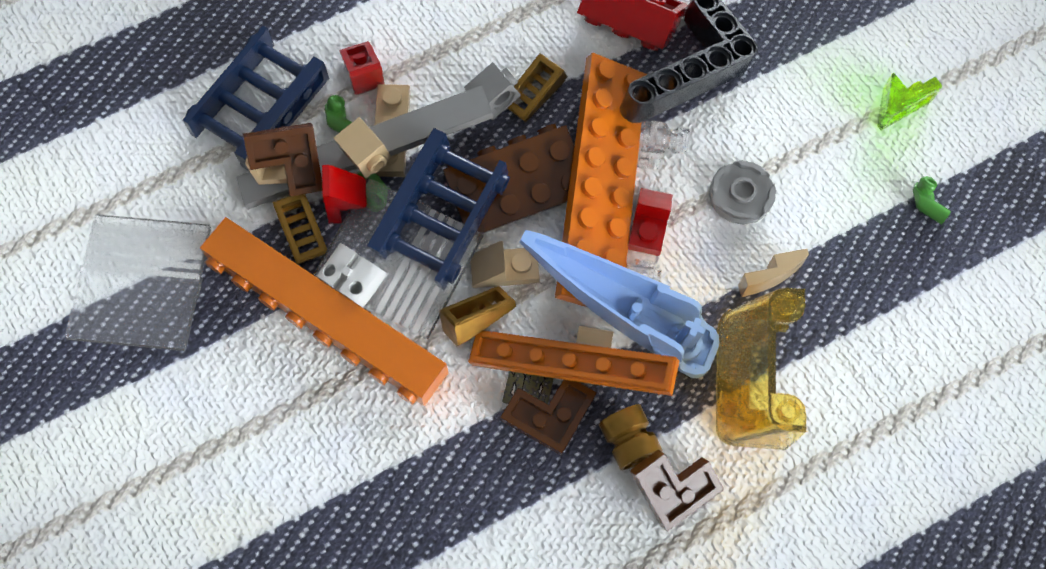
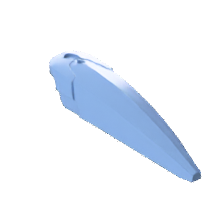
[519,230,720,378]

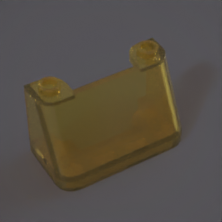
[716,288,806,450]

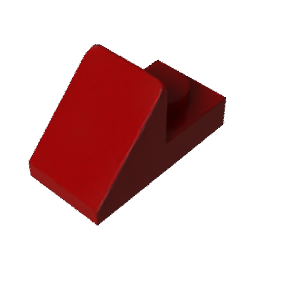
[339,41,385,95]
[322,165,367,224]
[628,188,673,256]

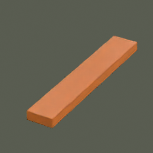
[468,330,679,396]

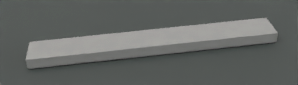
[236,85,494,209]

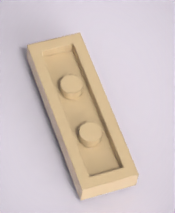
[375,84,411,177]

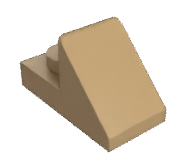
[470,241,540,288]

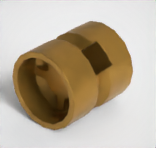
[599,404,663,471]

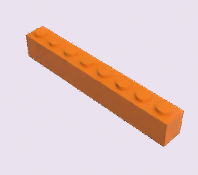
[200,217,449,406]

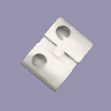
[316,243,387,308]

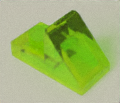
[877,73,943,131]

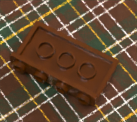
[442,124,574,237]

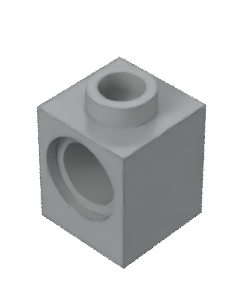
[464,62,521,120]

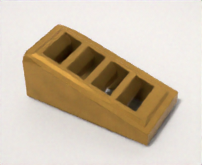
[507,53,568,122]
[272,194,329,265]
[439,286,516,346]

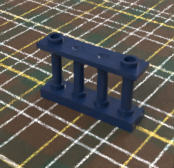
[182,26,329,172]
[367,128,510,290]

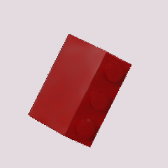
[577,0,688,51]

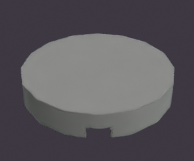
[709,160,776,225]

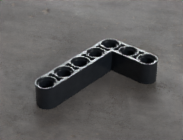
[620,0,758,123]

